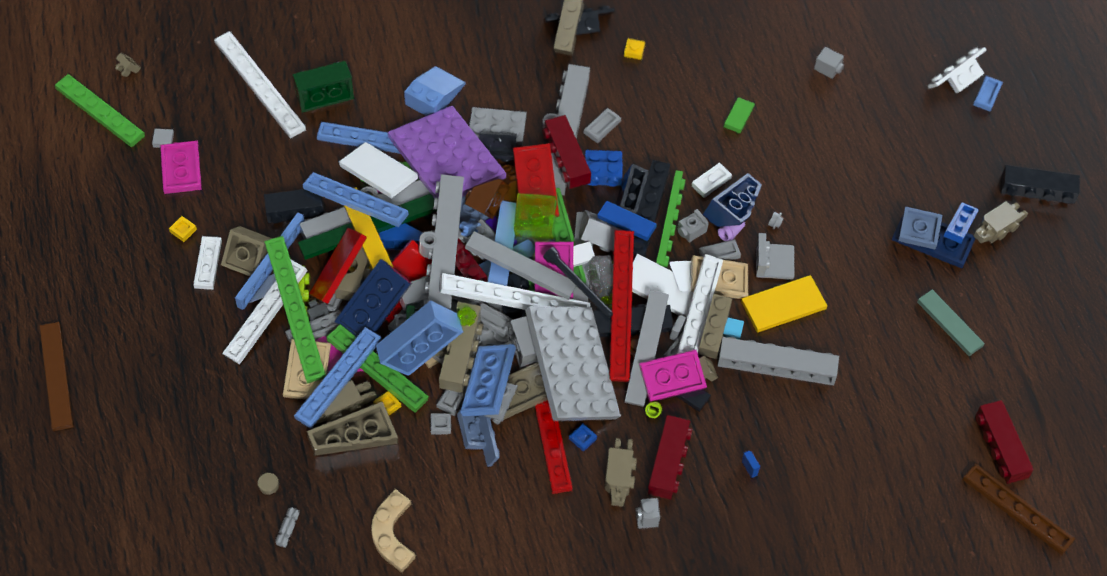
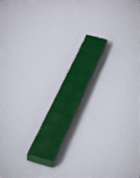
[298,193,437,260]

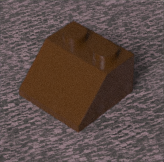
[465,179,511,219]

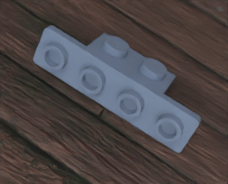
[457,410,499,466]

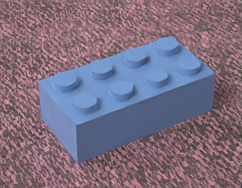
[376,300,463,376]

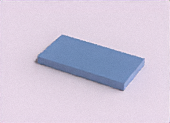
[460,344,516,416]

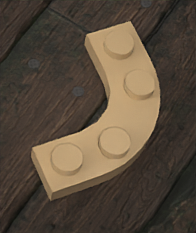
[372,489,416,572]

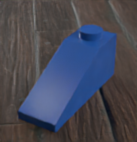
[379,223,423,250]

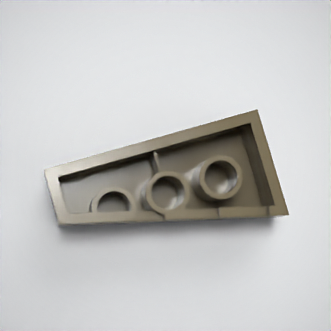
[439,302,484,393]
[307,401,398,456]

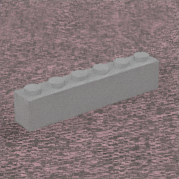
[718,337,839,385]

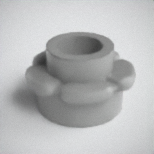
[768,212,784,229]

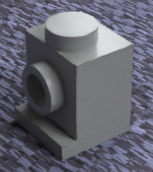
[678,209,708,242]
[635,498,660,529]

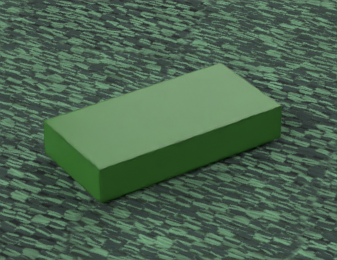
[724,97,755,134]

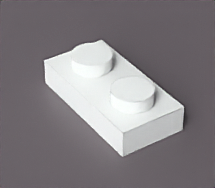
[692,163,732,198]

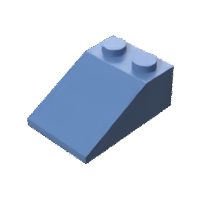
[404,66,465,116]

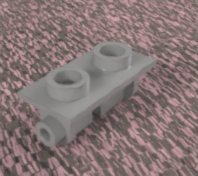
[484,383,518,424]

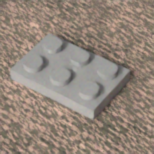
[470,107,526,146]

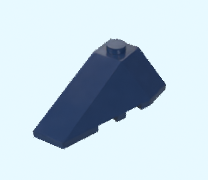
[703,173,762,226]

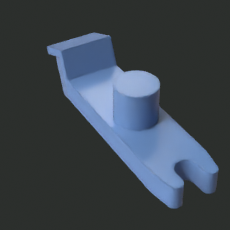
[459,218,481,237]

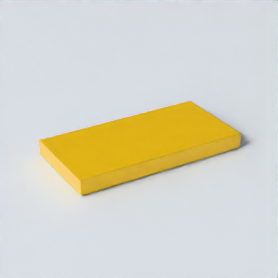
[741,275,827,333]

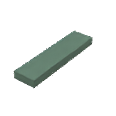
[917,289,985,356]

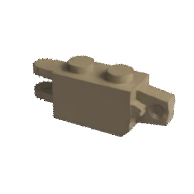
[974,201,1028,243]
[314,381,377,425]
[605,438,637,506]

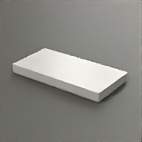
[339,142,418,199]
[632,254,693,317]

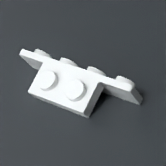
[928,47,986,93]

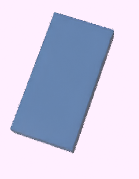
[974,76,1003,111]

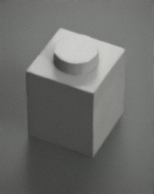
[814,47,844,79]

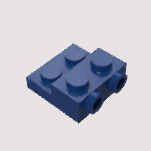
[585,150,623,187]

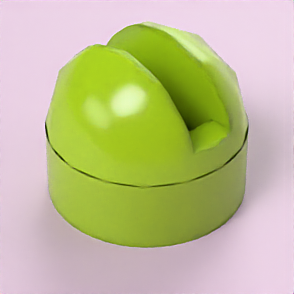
[645,401,662,418]

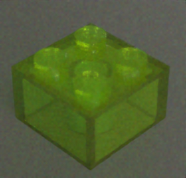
[514,193,557,239]

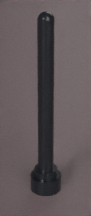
[543,247,613,317]

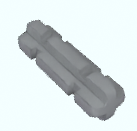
[275,508,299,547]

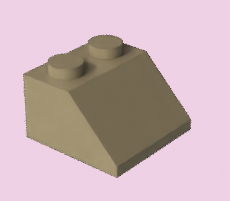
[221,226,272,276]

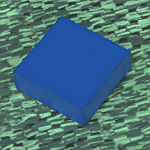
[569,424,597,452]
[742,451,760,478]

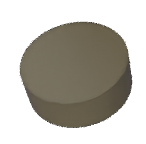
[258,473,279,494]

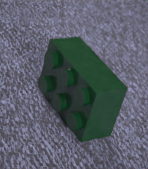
[293,61,354,113]

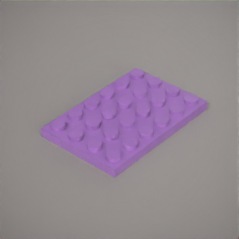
[388,106,506,198]

